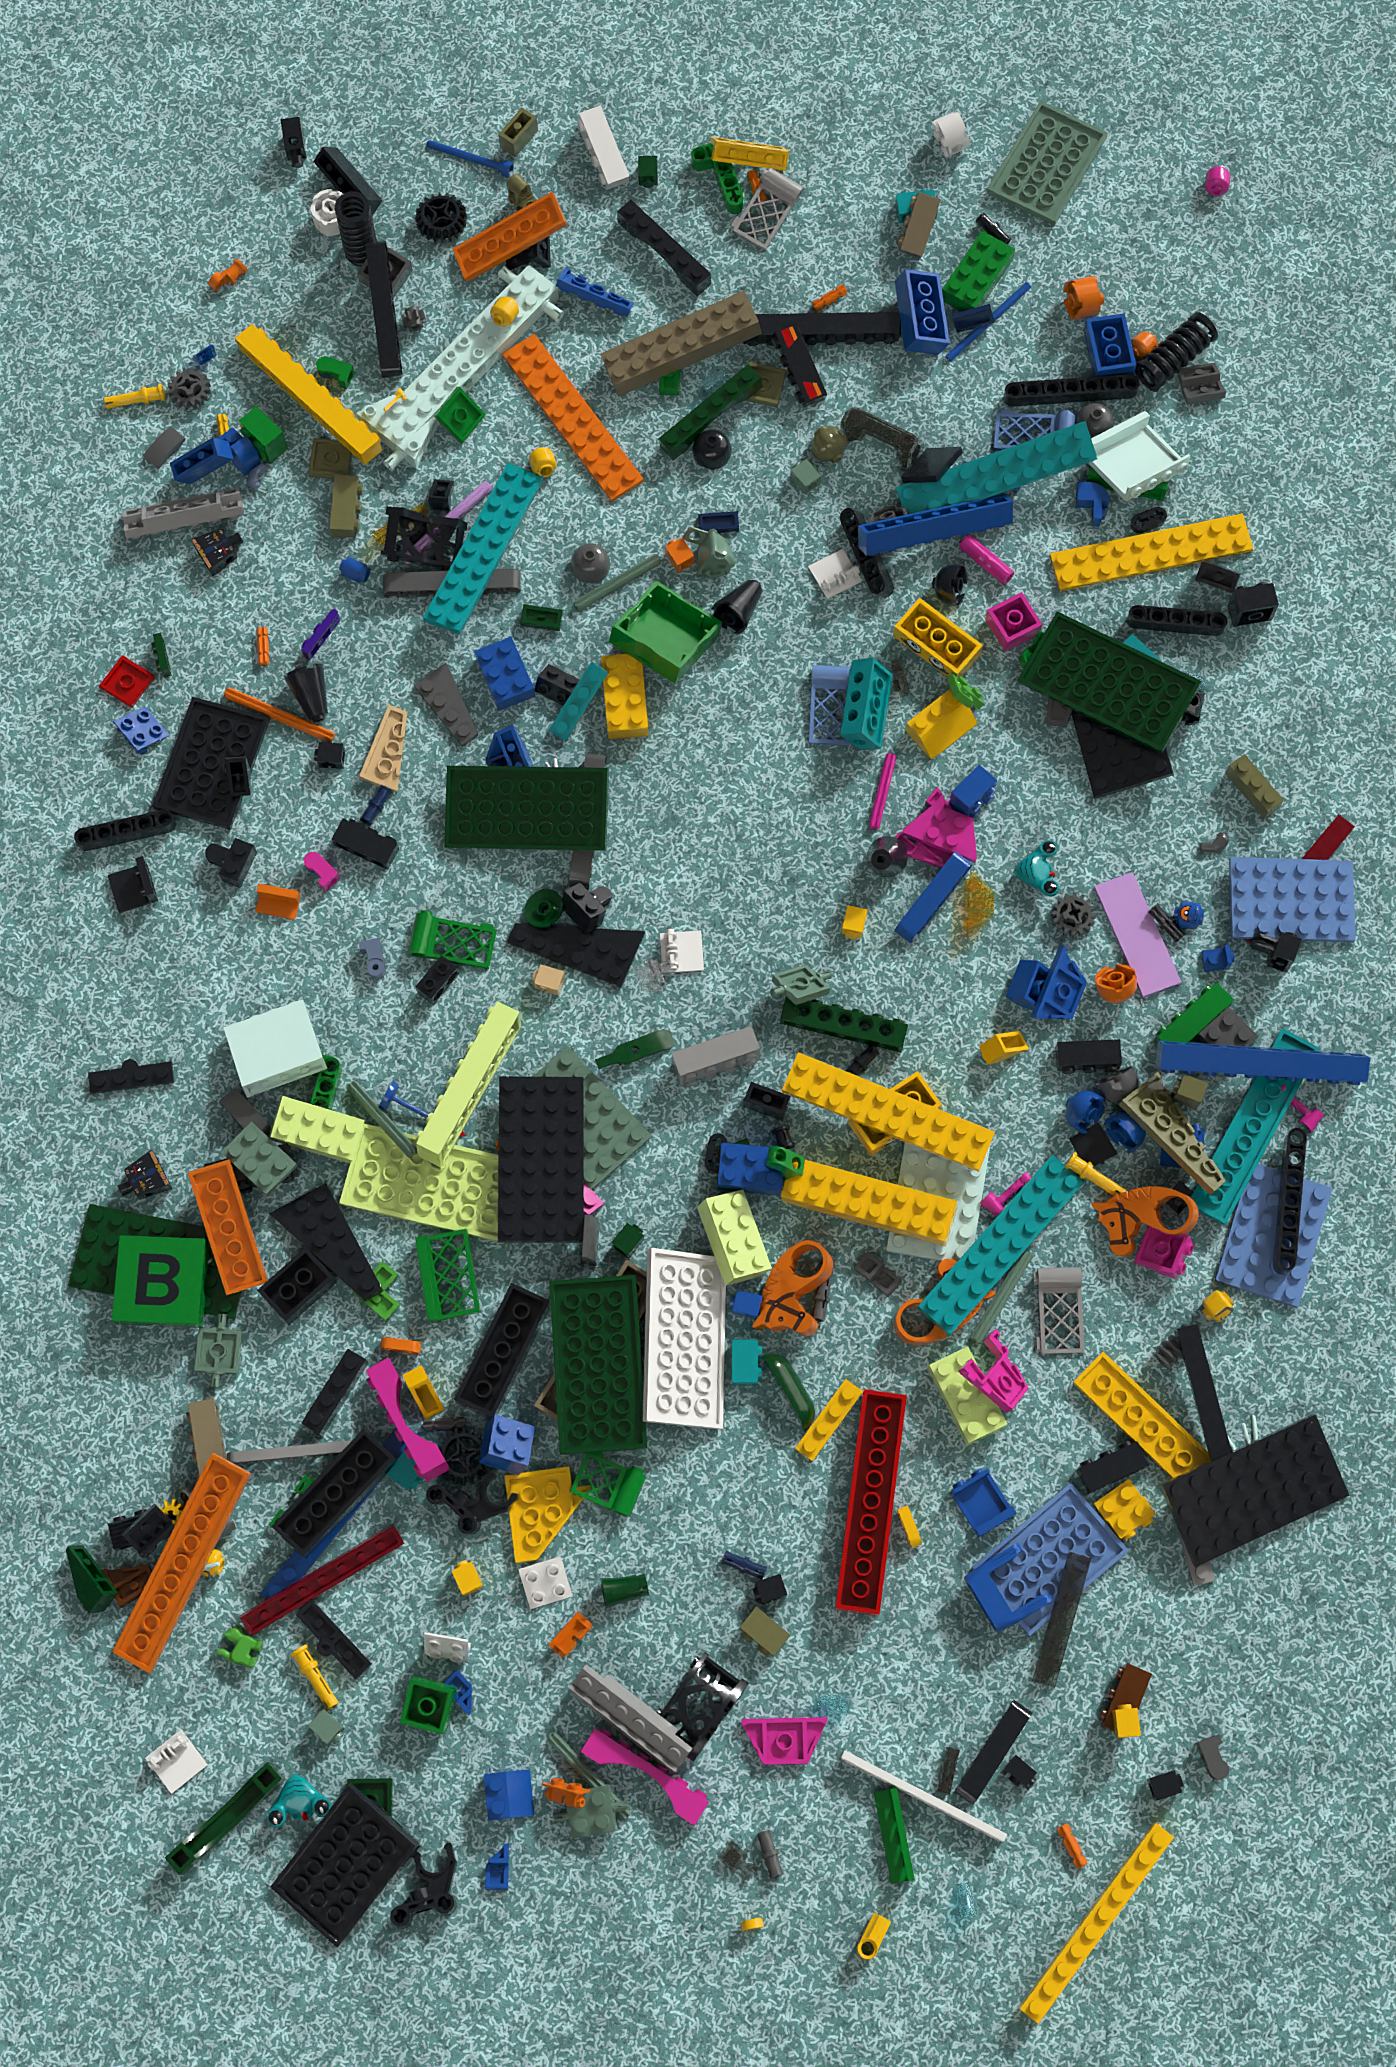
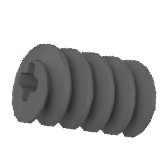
[1153,1324,1188,1371]

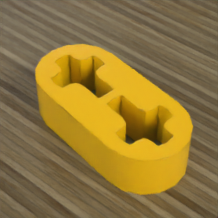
[897,1506,922,1548]

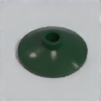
[524,889,563,928]

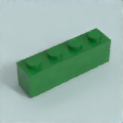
[1155,982,1234,1044]

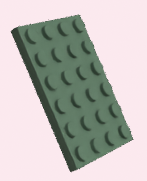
[987,101,1108,226]
[533,1046,652,1190]

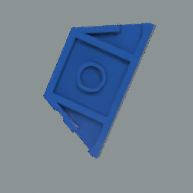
[1031,946,1087,1019]

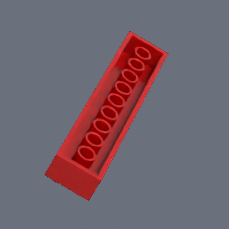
[835,1389,907,1617]

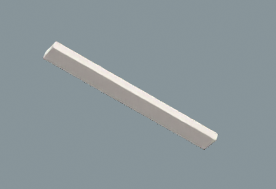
[841,1750,1007,1842]

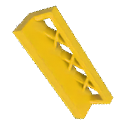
[710,136,789,171]

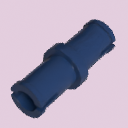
[360,785,392,826]
[721,1550,767,1580]

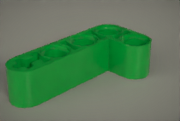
[691,143,744,215]
[310,1055,342,1110]

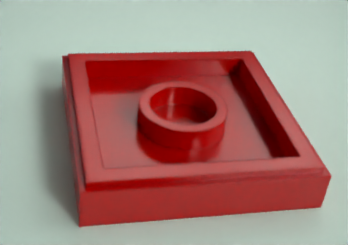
[99,655,155,708]

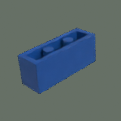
[170,438,234,484]

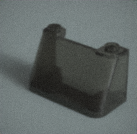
[840,408,924,472]

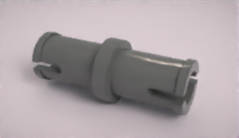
[756,1830,784,1879]

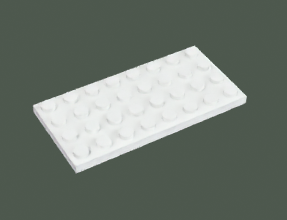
[643,1248,726,1429]

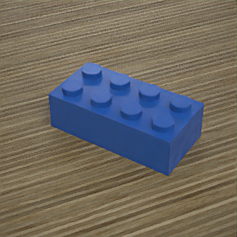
[894,269,950,355]

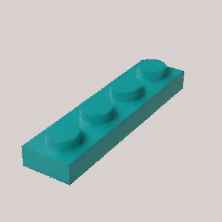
[548,661,609,741]

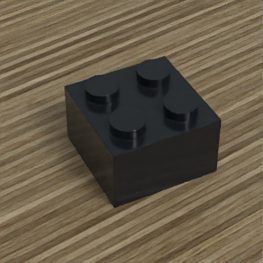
[1227,582,1279,627]

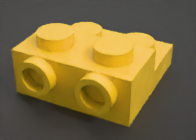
[1093,1479,1156,1540]

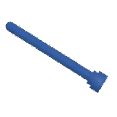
[426,140,514,178]

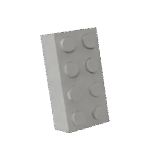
[672,1026,760,1087]

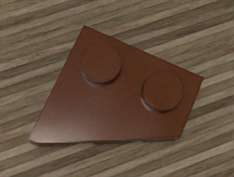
[102,1565,152,1608]

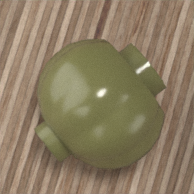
[811,425,847,463]

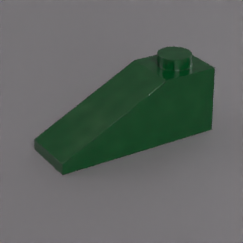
[66,1545,118,1614]

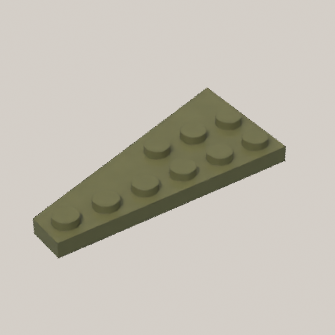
[1119,1072,1226,1196]

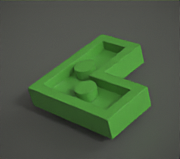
[947,673,984,710]
[354,1261,401,1322]

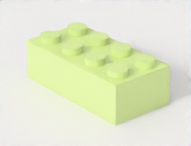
[269,1096,365,1163]
[697,1189,772,1286]
[928,1346,1007,1446]

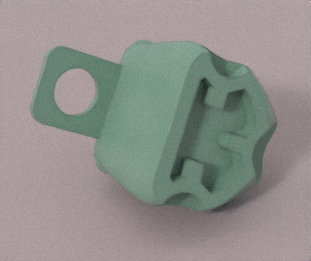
[683,527,736,578]

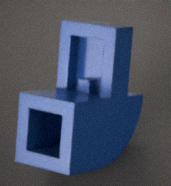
[217,427,260,477]
[1076,482,1110,526]

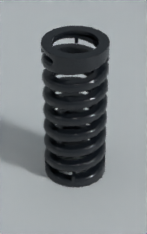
[334,192,377,266]
[1135,312,1218,392]

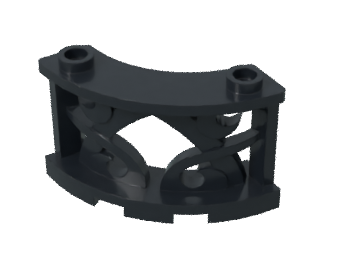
[381,506,468,571]
[656,1652,749,1762]

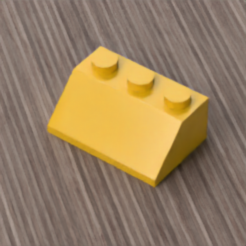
[905,689,978,760]

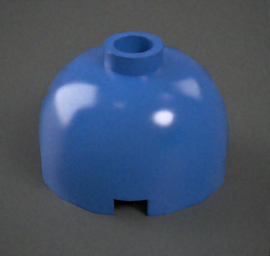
[1065,1091,1106,1134]
[1104,1110,1146,1153]

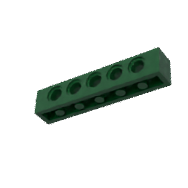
[780,996,908,1053]

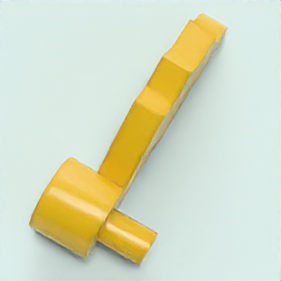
[383,388,407,412]

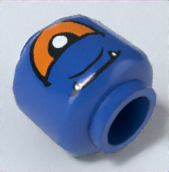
[1173,901,1205,929]

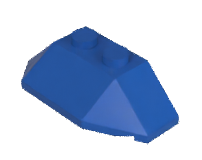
[485,725,534,767]

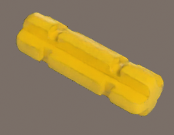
[216,414,229,437]

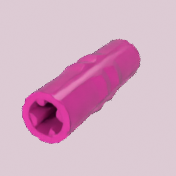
[959,535,1015,585]

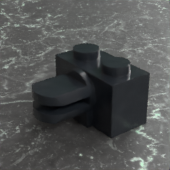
[205,838,257,888]
[562,883,612,934]
[1250,932,1302,973]

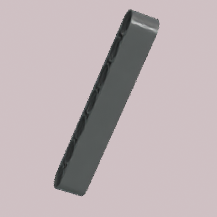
[383,569,521,598]
[569,753,606,889]

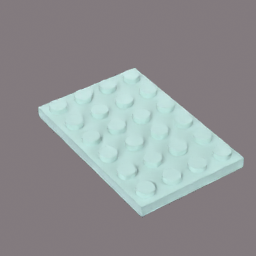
[886,1142,991,1262]

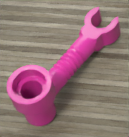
[1281,1084,1324,1133]
[979,1172,1032,1217]

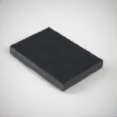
[901,447,963,483]

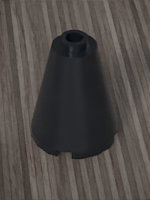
[712,580,763,634]
[284,663,328,722]
[867,836,908,877]

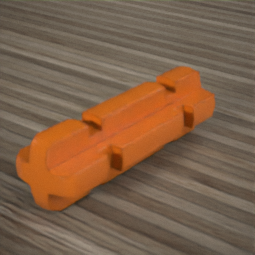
[747,169,767,203]
[812,284,847,312]
[257,627,269,666]
[1057,1824,1087,1869]

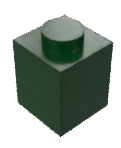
[638,156,658,188]
[611,1223,644,1259]

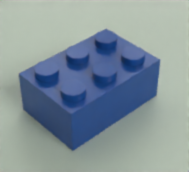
[1083,313,1136,377]
[474,637,536,711]
[716,1143,783,1196]

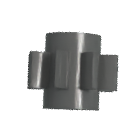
[401,306,426,331]

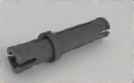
[812,1257,836,1322]

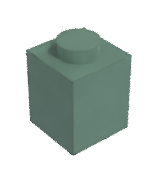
[791,459,821,495]
[308,1709,345,1745]

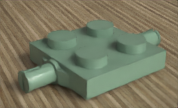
[770,964,832,1005]
[194,1314,243,1388]
[554,1784,630,1839]

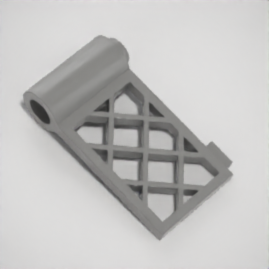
[731,168,804,251]
[1033,1267,1085,1354]

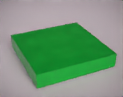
[433,387,486,443]

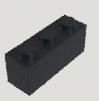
[332,818,399,870]
[1055,1039,1122,1074]
[1077,1441,1149,1494]

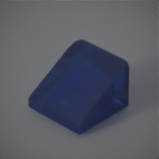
[193,344,216,365]

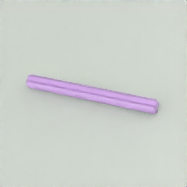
[403,481,492,565]

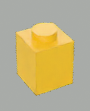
[841,905,868,940]
[451,1560,484,1597]
[1112,1704,1141,1738]

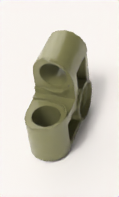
[506,173,537,211]

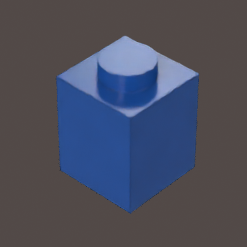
[729,1290,762,1319]

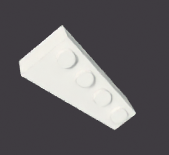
[577,105,629,190]

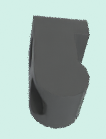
[1196,1734,1229,1780]

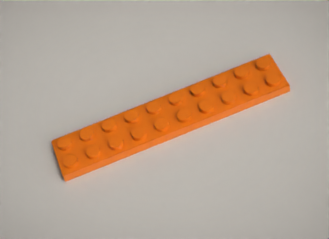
[502,334,644,502]
[112,1453,251,1673]

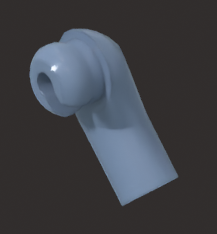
[246,462,268,490]

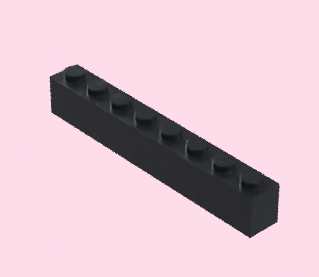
[743,312,900,346]

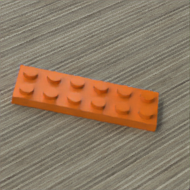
[452,192,567,282]
[187,1159,268,1295]

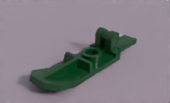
[595,1029,675,1069]

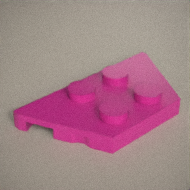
[901,803,977,863]
[741,1717,827,1765]

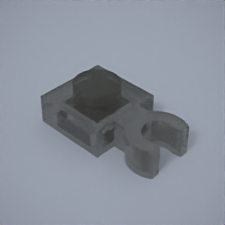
[891,659,909,697]
[717,1840,758,1881]

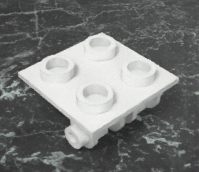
[808,549,862,599]
[660,929,704,973]
[518,1556,572,1609]
[424,1632,471,1663]
[145,1729,207,1794]

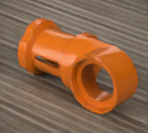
[208,259,248,292]

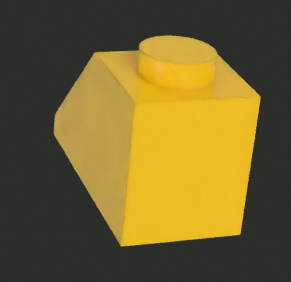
[979,1031,1029,1064]
[403,1365,445,1419]

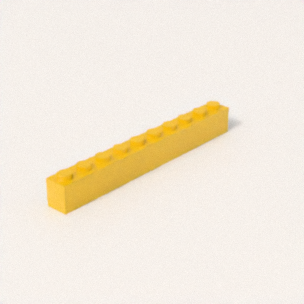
[235,324,383,465]
[1017,1823,1174,2024]

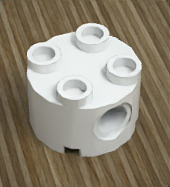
[932,110,971,157]
[310,189,343,236]

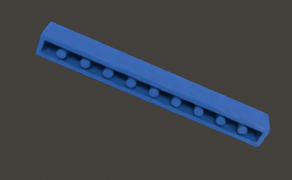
[1156,1041,1370,1085]

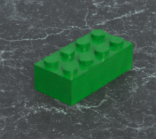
[942,231,1015,312]

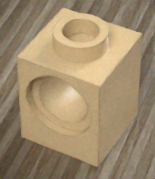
[532,964,565,996]

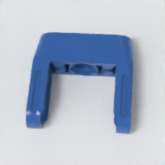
[964,1543,1053,1633]

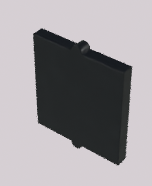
[1069,1123,1117,1167]

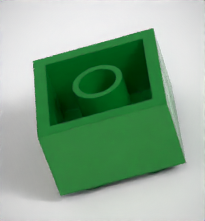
[239,406,288,464]
[400,1676,458,1734]

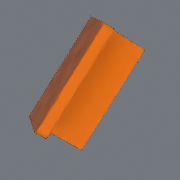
[255,883,301,920]

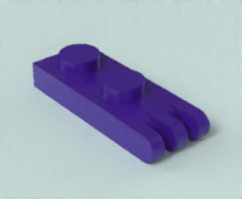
[301,609,340,660]

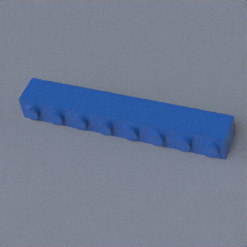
[858,494,1013,556]

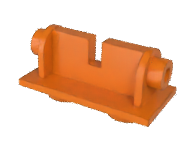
[548,1611,593,1658]
[541,1778,591,1809]

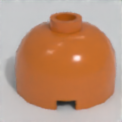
[1095,964,1137,1004]

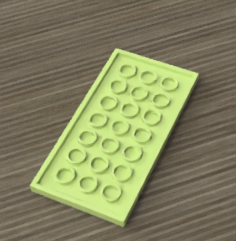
[339,1124,504,1244]

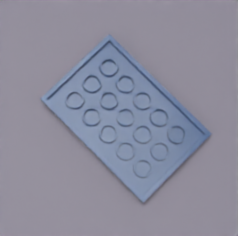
[1229,857,1356,942]
[1215,1164,1332,1308]
[971,1483,1129,1636]

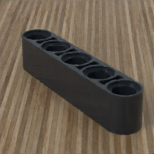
[840,508,894,598]
[1126,605,1228,636]
[74,810,176,851]
[954,1700,1033,1805]

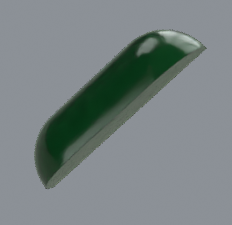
[762,1353,815,1431]

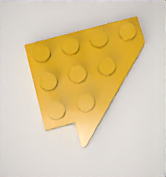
[504,1466,591,1564]

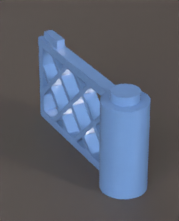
[994,410,1075,450]
[809,665,851,745]

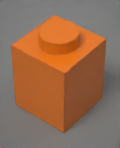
[665,537,695,573]

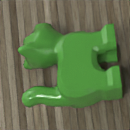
[216,1624,264,1669]

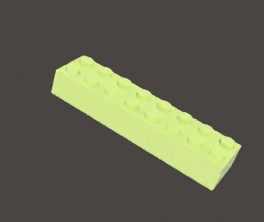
[415,1001,521,1168]

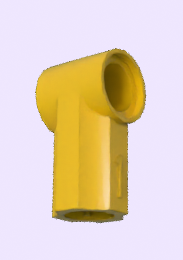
[856,1913,891,1960]

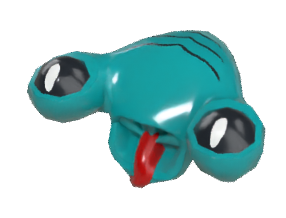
[1013,840,1059,897]
[267,1774,332,1828]

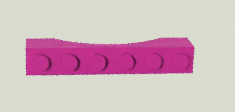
[366,1357,450,1482]
[581,1727,709,1826]

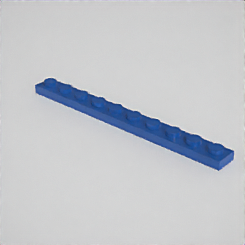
[260,1427,417,1599]

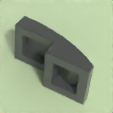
[143,426,186,468]
[854,1251,902,1298]

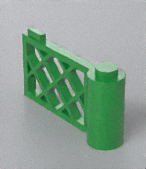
[408,910,497,969]

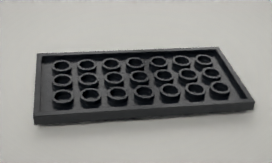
[498,1076,584,1243]
[1160,1414,1350,1567]

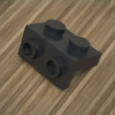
[535,664,580,706]
[122,1503,175,1558]

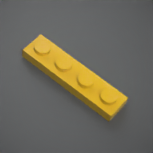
[795,1379,863,1462]

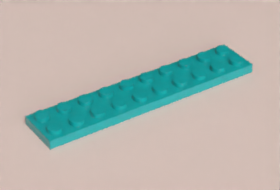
[895,421,1098,514]
[423,463,544,635]
[1187,1028,1320,1226]
[917,1154,1085,1336]

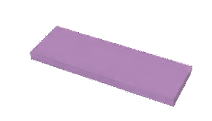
[1094,872,1182,998]

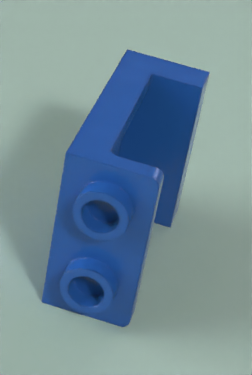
[950,1468,1017,1538]

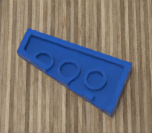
[556,267,634,316]

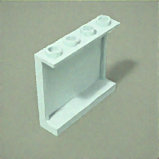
[1088,411,1190,501]
[224,999,327,1098]

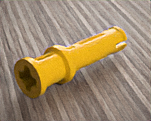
[104,383,166,410]
[1064,1152,1126,1196]
[290,1644,339,1711]

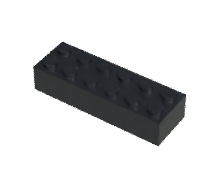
[454,1283,551,1419]
[271,1428,397,1559]

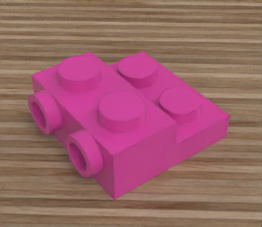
[1134,1226,1194,1280]

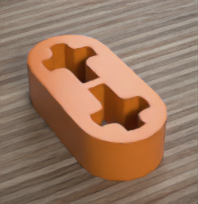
[380,1337,422,1355]

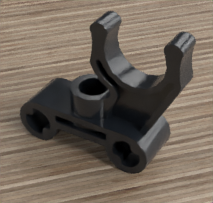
[426,1471,520,1535]
[390,1843,457,1929]

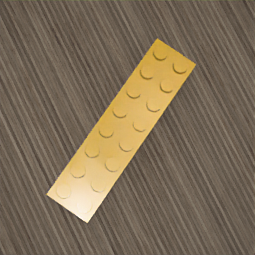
[781,1160,958,1247]

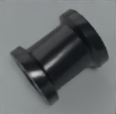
[771,1125,795,1149]

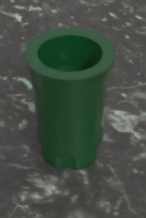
[600,1574,649,1609]

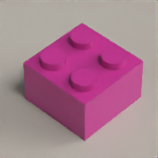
[985,592,1042,652]

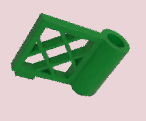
[570,1452,646,1517]

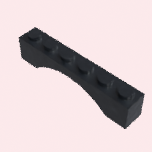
[617,200,711,296]

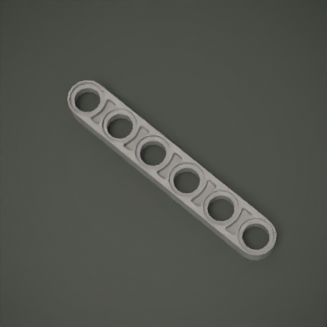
[226,1441,351,1464]

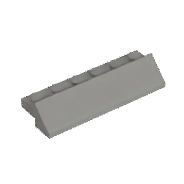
[122,487,244,539]
[568,1664,693,1775]

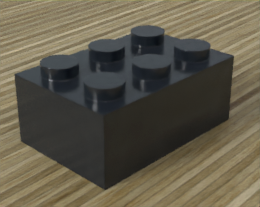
[257,1247,337,1325]

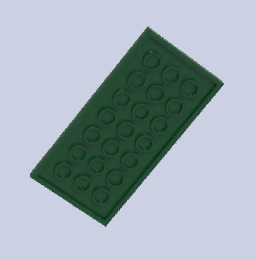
[1017,611,1202,754]
[444,765,609,851]
[68,1204,255,1320]
[549,1275,648,1455]

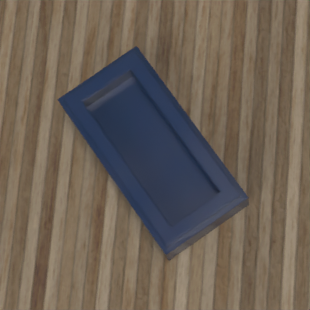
[952,304,995,333]
[698,511,739,533]

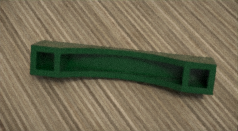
[658,364,763,460]
[165,1762,286,1875]

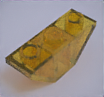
[963,872,995,937]

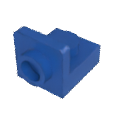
[1201,945,1234,972]

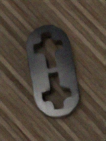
[1130,507,1167,533]
[705,1133,727,1174]

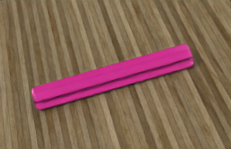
[869,753,896,830]

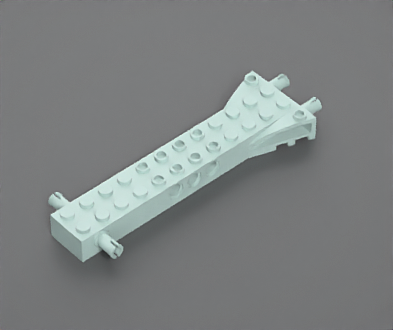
[357,265,564,471]

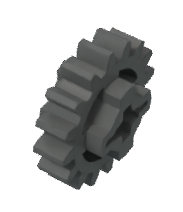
[168,367,211,410]
[1051,892,1097,938]

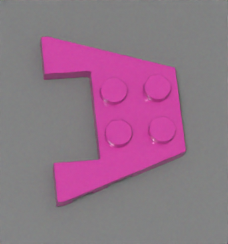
[894,788,952,868]
[958,1329,1029,1413]

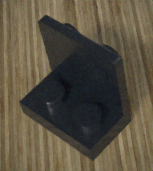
[506,236,551,270]
[108,856,159,913]

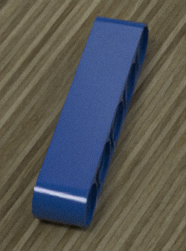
[894,852,972,943]

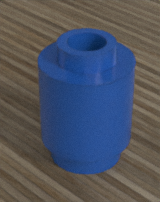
[339,557,371,583]

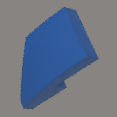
[443,1669,472,1715]
[485,1844,509,1890]

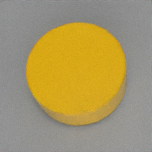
[740,1918,764,1932]

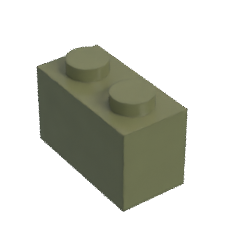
[498,107,538,157]
[1171,1074,1208,1110]
[739,1607,791,1657]

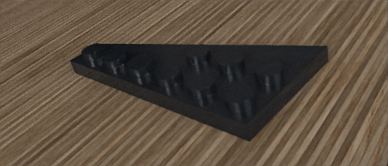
[507,923,645,988]
[269,1183,383,1301]

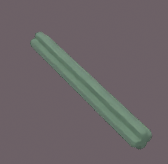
[573,554,661,611]
[347,1081,417,1158]
[970,1251,1033,1344]
[548,1732,631,1821]

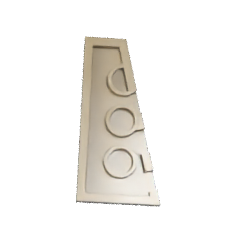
[359,705,407,793]

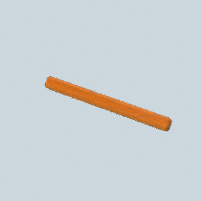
[224,687,335,743]

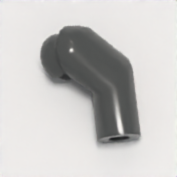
[1200,832,1229,853]

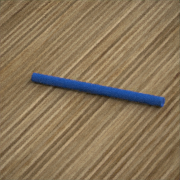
[945,282,1031,362]

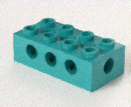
[840,658,893,750]

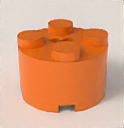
[1063,276,1104,320]

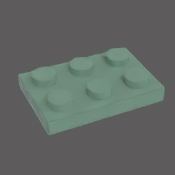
[221,1121,298,1196]

